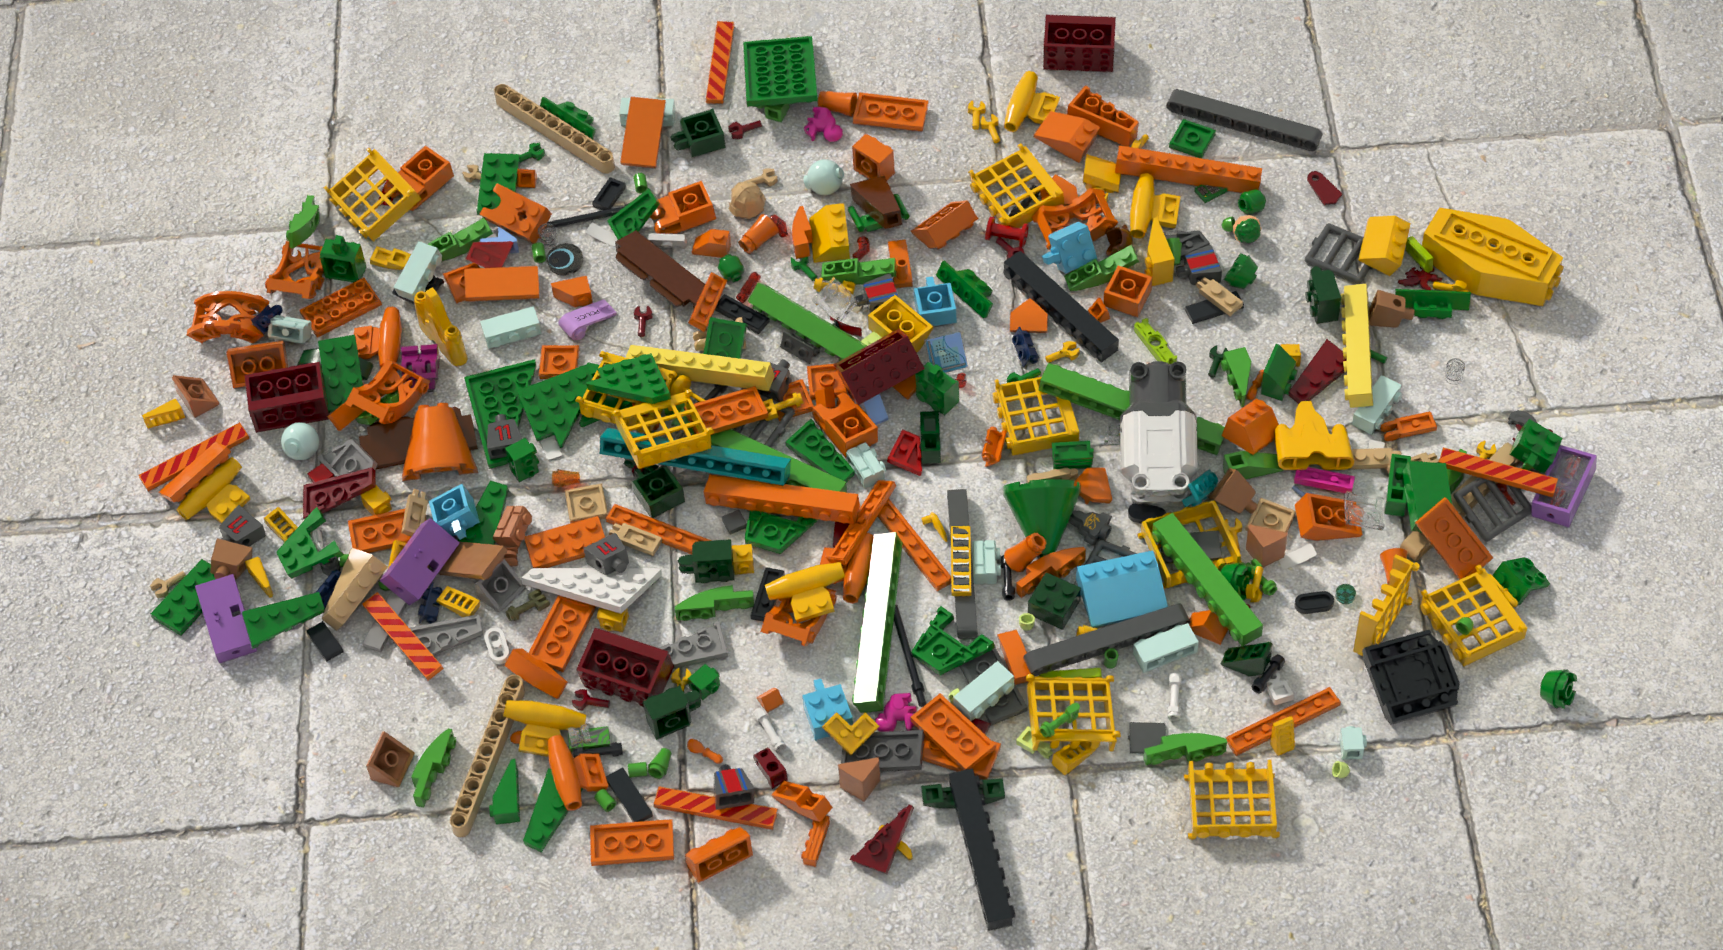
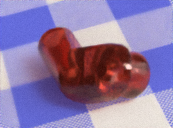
[769,215,788,237]
[852,236,870,260]

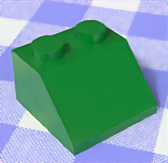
[1261,344,1298,401]

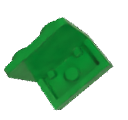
[1492,557,1550,605]

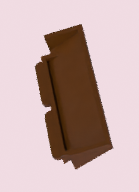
[615,231,705,310]
[359,407,478,470]

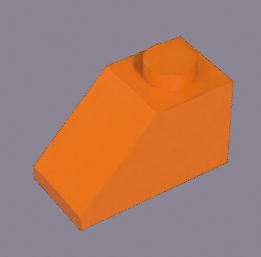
[692,229,731,258]
[551,275,593,307]

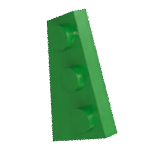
[607,189,660,240]

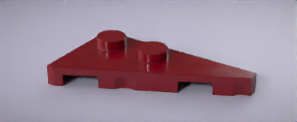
[849,804,914,874]

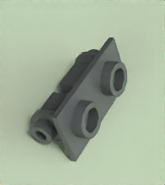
[780,331,819,364]

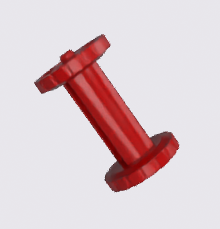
[985,216,1029,248]

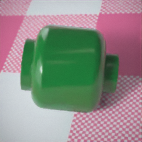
[1238,189,1266,215]
[718,254,745,283]

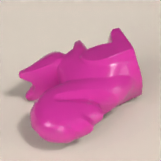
[804,107,843,142]
[875,693,917,732]

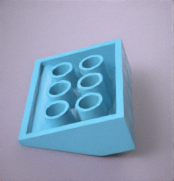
[1076,550,1168,628]

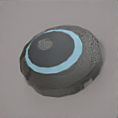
[547,243,583,276]

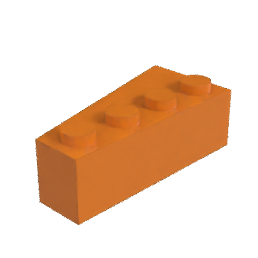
[1067,85,1139,147]

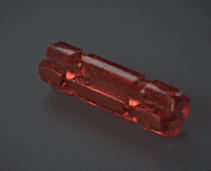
[736,272,761,303]

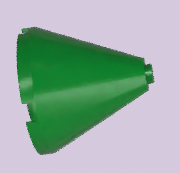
[1003,479,1081,558]

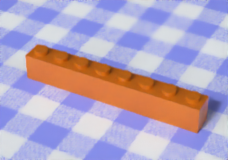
[1115,145,1262,193]
[703,474,860,524]

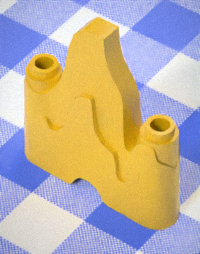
[414,287,468,366]
[1274,401,1354,470]

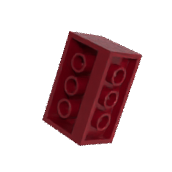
[1043,15,1116,72]
[834,329,925,405]
[245,362,330,433]
[576,628,674,707]

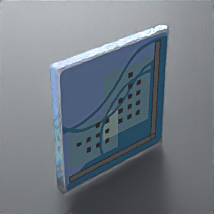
[924,331,968,373]

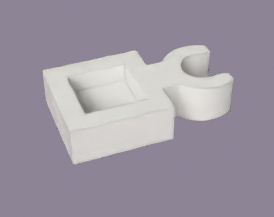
[1267,672,1294,705]

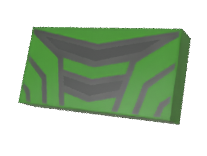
[568,726,610,752]

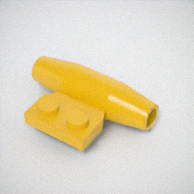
[1004,71,1060,132]
[1130,173,1180,238]
[176,457,251,523]
[765,562,845,623]
[503,700,586,757]

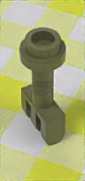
[505,589,550,621]

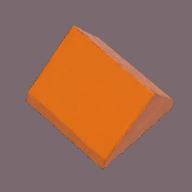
[517,169,537,188]
[1088,298,1110,323]
[815,389,835,409]
[756,688,784,713]

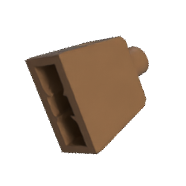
[1369,290,1414,328]
[1208,468,1258,514]
[210,538,253,580]

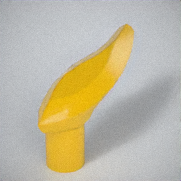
[921,512,948,542]

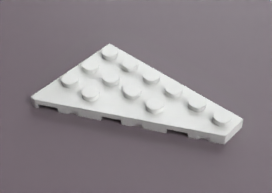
[522,568,662,614]

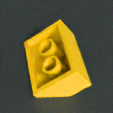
[809,203,850,263]
[1358,216,1411,276]
[868,295,933,353]

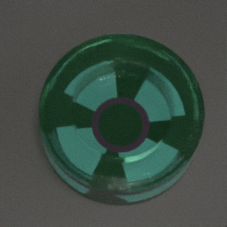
[1335,584,1356,604]

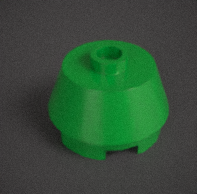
[1223,253,1258,289]
[1221,562,1254,600]
[1540,669,1577,709]

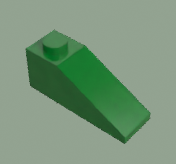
[1384,454,1411,517]
[489,759,520,825]

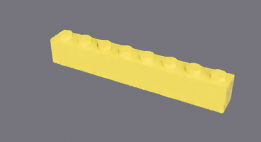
[1341,284,1373,408]
[625,345,775,391]

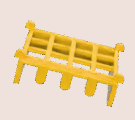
[968,143,1064,228]
[323,148,421,242]
[575,351,677,434]
[992,377,1079,456]
[612,389,714,469]
[1137,500,1242,589]
[1353,555,1420,656]
[1420,565,1527,667]
[1026,674,1121,751]
[1184,759,1280,840]

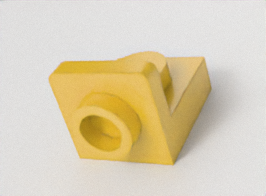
[1280,344,1301,367]

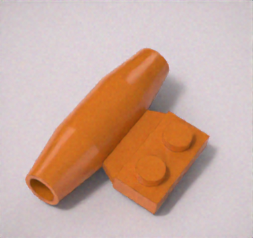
[354,307,402,369]
[820,533,874,604]
[547,735,608,811]

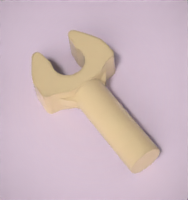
[462,165,481,183]
[744,168,778,187]
[150,571,186,598]

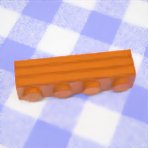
[801,816,830,867]

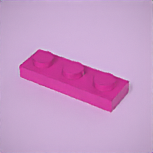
[1294,467,1355,494]

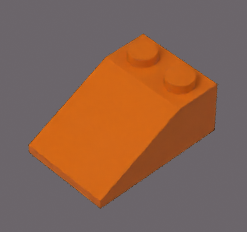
[1033,111,1100,163]
[1295,493,1363,541]

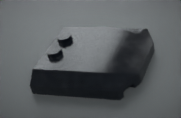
[1362,630,1460,725]

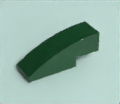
[920,411,941,464]

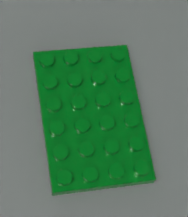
[743,36,818,107]

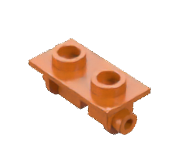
[981,427,1007,467]

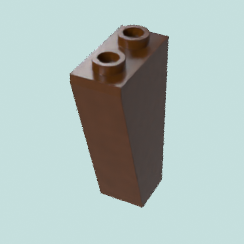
[850,176,902,229]

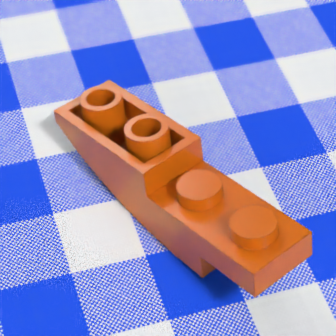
[1016,547,1086,598]

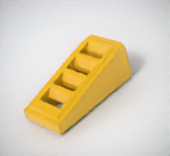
[142,398,185,429]
[264,506,298,543]
[245,557,274,598]
[436,586,480,617]
[1270,717,1295,756]
[1052,742,1096,775]

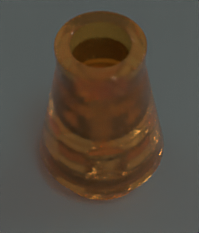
[552,469,580,488]

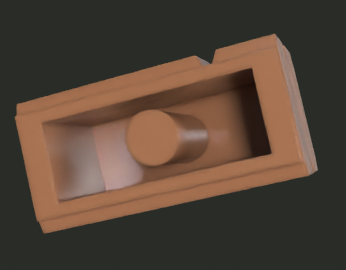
[493,506,532,548]

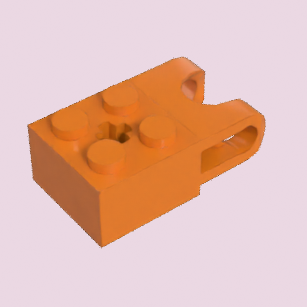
[384,146,454,211]
[650,181,716,234]
[480,184,552,244]
[812,392,878,458]

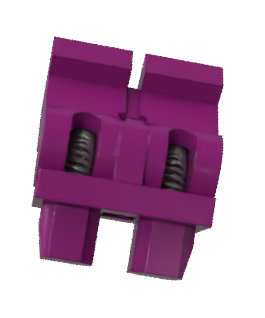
[401,344,440,390]

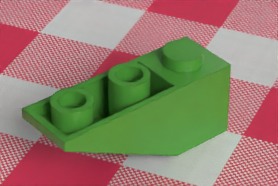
[1221,347,1251,407]
[1223,451,1284,479]

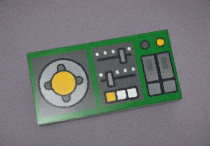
[1194,185,1228,203]

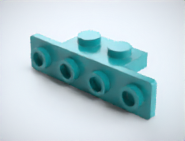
[1181,469,1218,507]

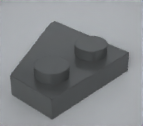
[1163,230,1210,260]

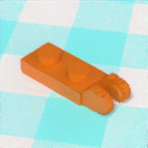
[1380,411,1437,441]

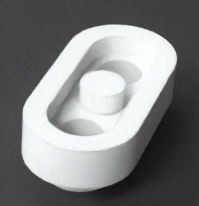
[484,628,510,665]

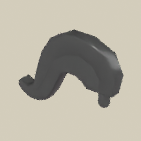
[1507,410,1537,426]

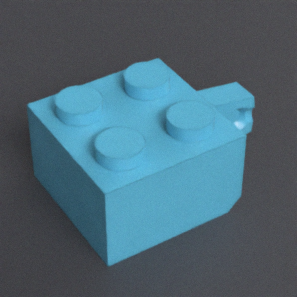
[1042,222,1097,273]
[913,276,957,326]
[429,484,479,540]
[802,678,853,740]

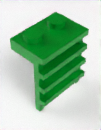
[1052,441,1094,469]

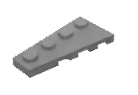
[405,614,483,666]
[659,621,728,669]

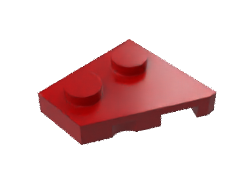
[466,241,514,268]
[887,429,922,476]

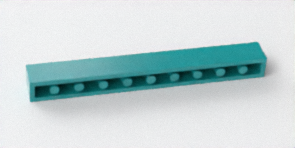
[599,428,791,485]

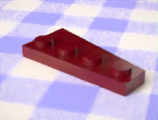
[303,467,376,520]

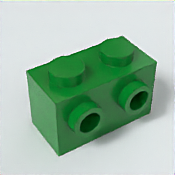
[505,438,539,483]

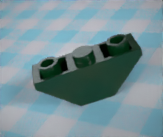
[1220,642,1273,677]

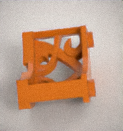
[1032,187,1118,250]
[265,241,325,299]
[186,291,270,344]
[345,359,430,424]
[760,587,837,646]

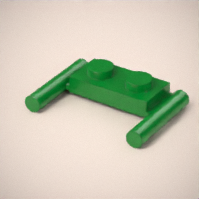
[848,194,910,232]

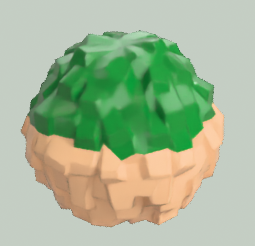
[1233,215,1261,244]

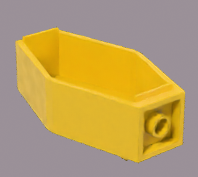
[1422,207,1564,306]

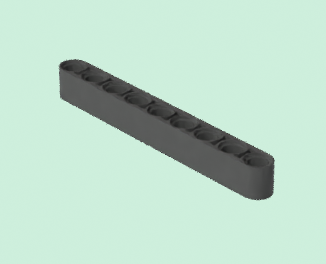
[1166,89,1323,151]
[947,489,978,639]
[1023,604,1190,676]

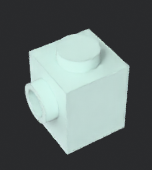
[1339,726,1367,760]

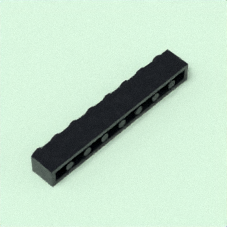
[1003,251,1119,362]
[949,768,1015,931]

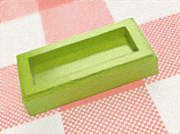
[1406,236,1433,273]

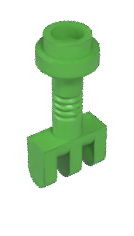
[1246,558,1277,596]
[1039,703,1080,738]

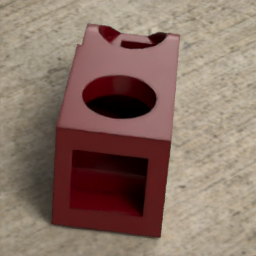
[753,747,788,789]

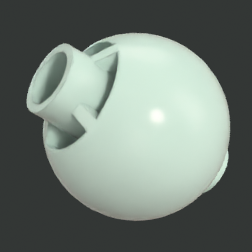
[804,159,844,195]
[281,423,319,460]

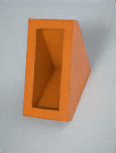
[1188,610,1228,645]

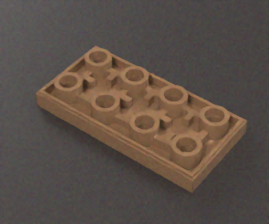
[438,541,508,580]

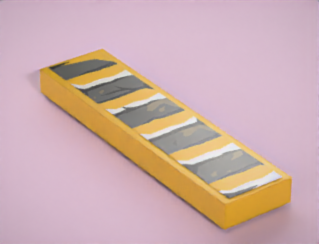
[951,526,971,596]

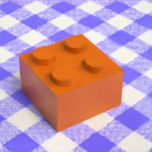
[852,134,895,180]
[1104,265,1153,317]

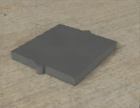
[1128,722,1166,753]

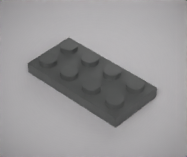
[959,648,1028,726]
[841,730,925,772]

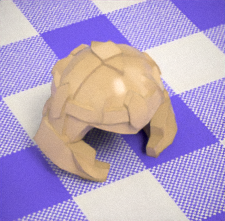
[728,181,766,219]

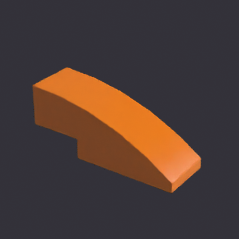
[792,206,813,259]
[997,630,1031,685]
[504,648,568,699]
[771,781,833,822]

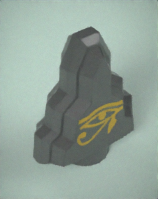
[1069,510,1112,546]

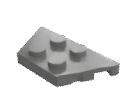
[317,439,377,502]

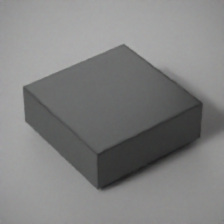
[722,510,747,535]

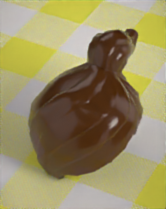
[1105,224,1133,257]

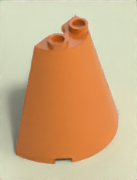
[402,403,478,481]

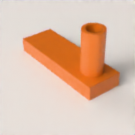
[888,239,913,288]

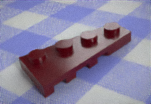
[1288,339,1347,404]

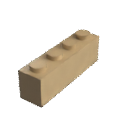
[321,548,388,631]

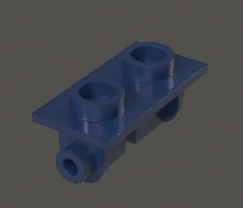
[251,305,283,335]
[1012,327,1039,367]
[314,570,341,610]
[417,582,443,624]

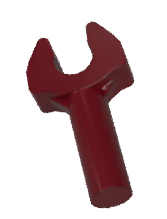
[728,120,762,140]
[996,237,1024,259]
[634,306,653,337]
[572,689,610,711]

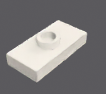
[648,233,687,248]

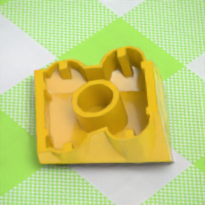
[1083,154,1121,193]

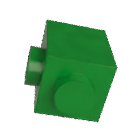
[688,664,720,700]

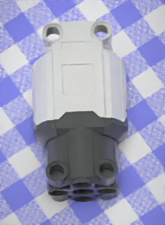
[1120,361,1198,507]

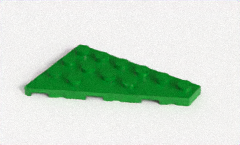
[464,359,536,469]

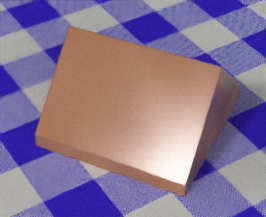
[172,375,220,418]
[1246,524,1288,568]
[366,731,415,787]
[838,757,880,802]

